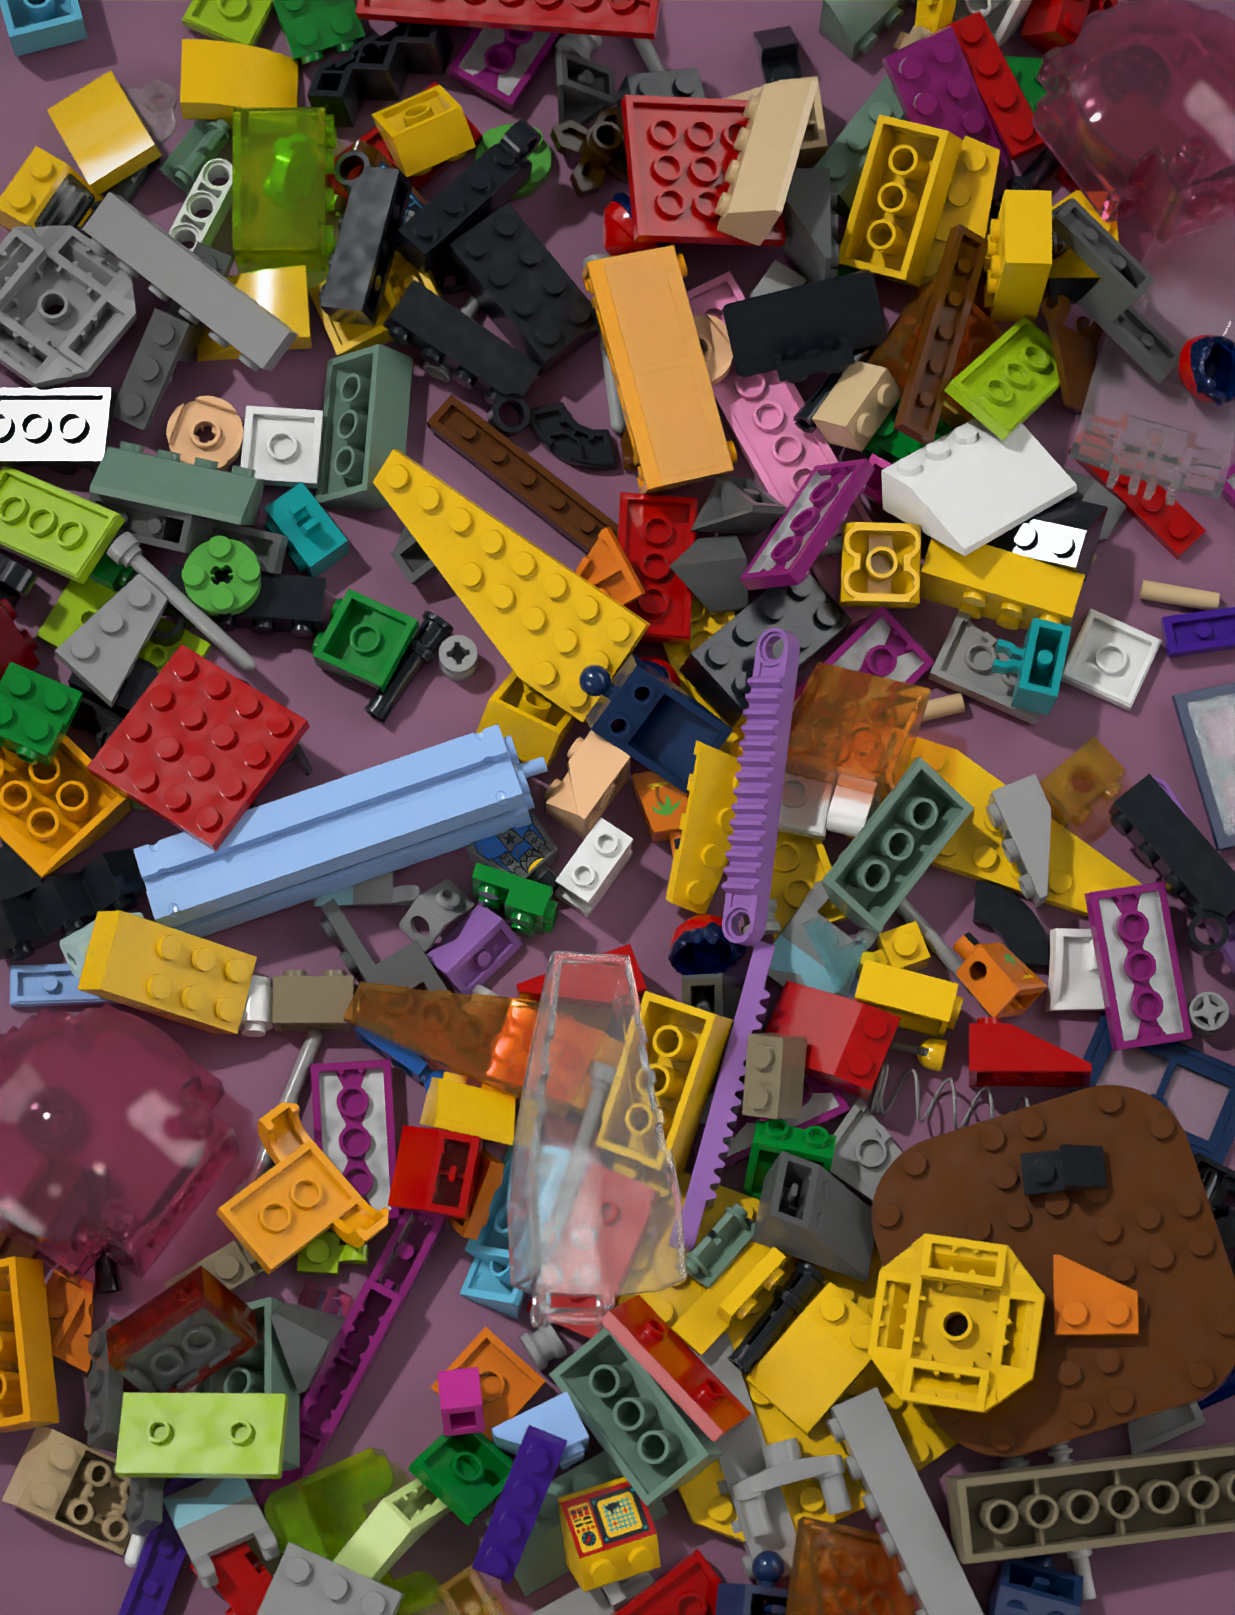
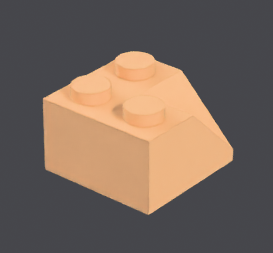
[544,730,631,839]

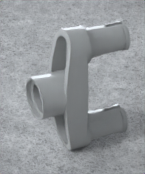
[732,1437,852,1538]

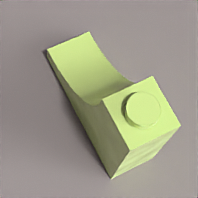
[333,1479,451,1582]

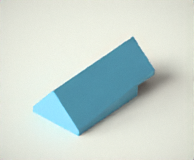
[459,1142,570,1319]

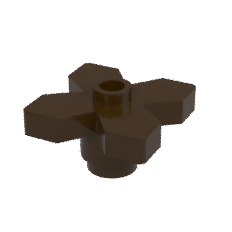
[550,107,629,198]

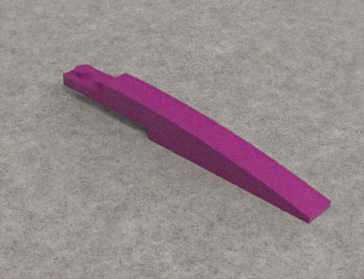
[254,1209,448,1518]

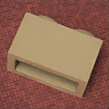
[812,361,903,451]

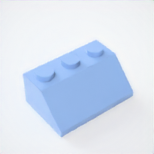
[491,1391,589,1471]

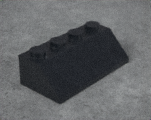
[931,498,1108,581]

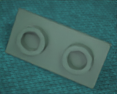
[159,118,231,194]
[679,1203,755,1289]

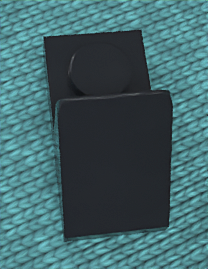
[753,26,803,84]
[1020,1144,1108,1197]

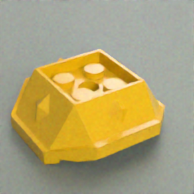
[867,1233,1045,1413]

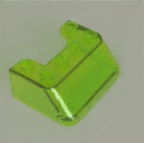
[265,1447,448,1615]

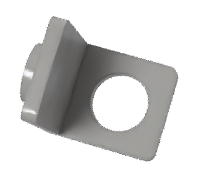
[399,879,474,952]

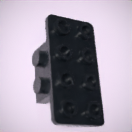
[722,269,887,383]

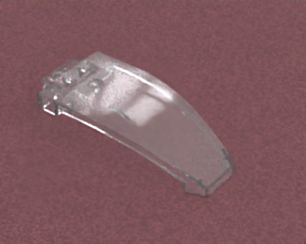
[1069,181,1235,506]

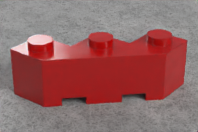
[189,1542,273,1615]

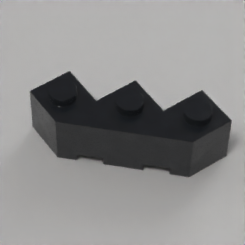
[307,22,453,128]
[0,848,147,962]

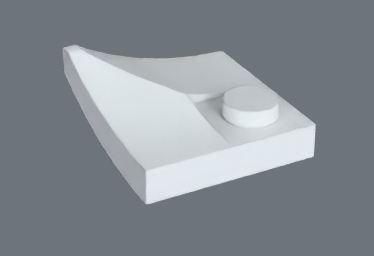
[1045,928,1105,1012]

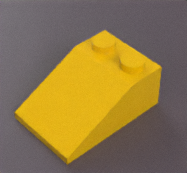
[745,1281,872,1435]

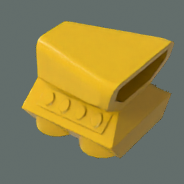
[839,522,921,608]

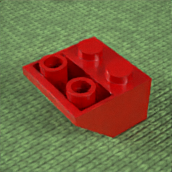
[1021,0,1118,68]
[387,1125,484,1221]

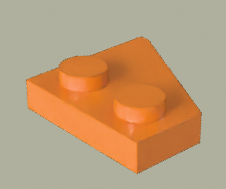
[576,527,646,606]
[448,1147,505,1240]
[1053,1255,1139,1336]
[46,1265,95,1375]

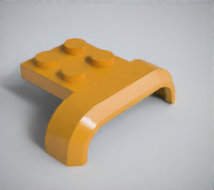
[216,1102,389,1275]

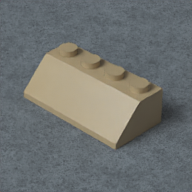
[715,80,819,246]

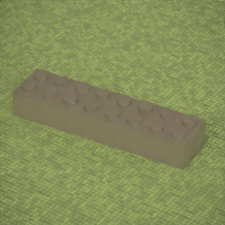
[945,1442,1235,1564]

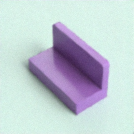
[426,904,523,999]

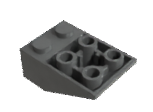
[781,168,839,284]
[752,1151,875,1282]

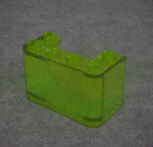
[232,107,337,273]

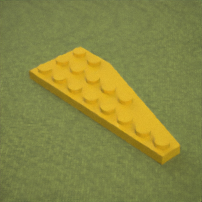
[373,449,650,723]
[846,726,1142,917]

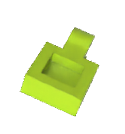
[297,1232,369,1276]

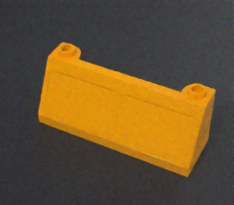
[581,245,738,494]

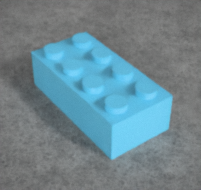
[0,0,88,57]

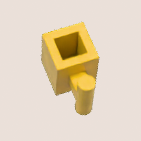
[856,921,931,976]

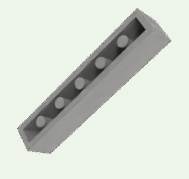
[82,192,299,372]
[688,1333,808,1585]
[826,1387,983,1615]

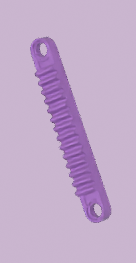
[721,627,800,946]
[673,941,775,1252]

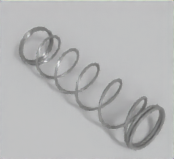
[871,1062,1030,1130]

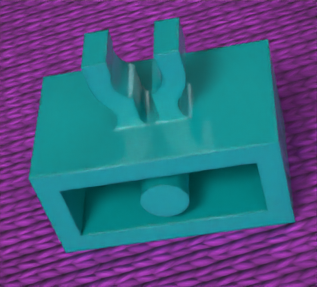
[264,482,350,577]
[991,617,1072,715]

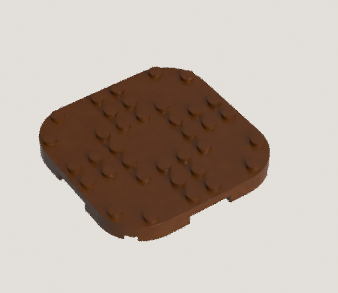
[872,1085,1235,1459]

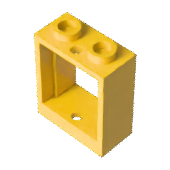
[854,959,963,1039]

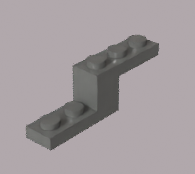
[1052,198,1180,384]
[113,242,235,431]
[89,493,289,574]
[319,899,480,1056]
[84,1318,164,1537]

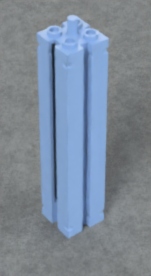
[133,724,548,938]

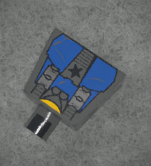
[467,809,559,893]

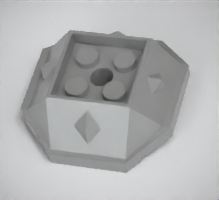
[0,225,137,388]

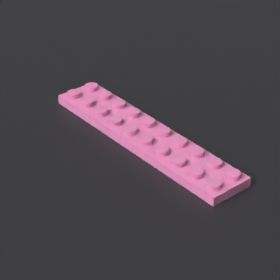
[686,271,891,632]

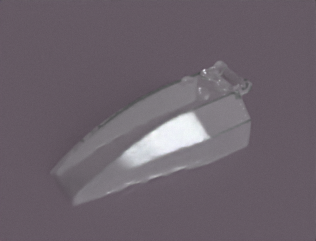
[507,951,687,1329]

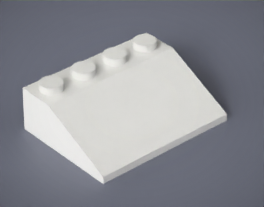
[881,418,1077,556]

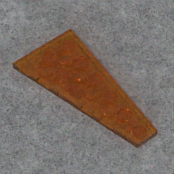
[343,982,614,1120]

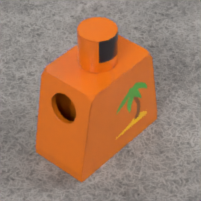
[632,771,690,857]
[953,932,1048,1018]

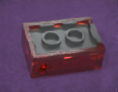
[106,1265,258,1393]

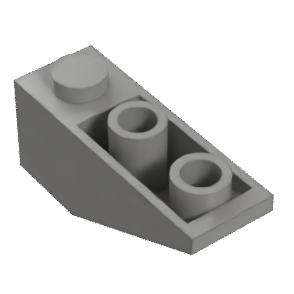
[986,774,1051,908]

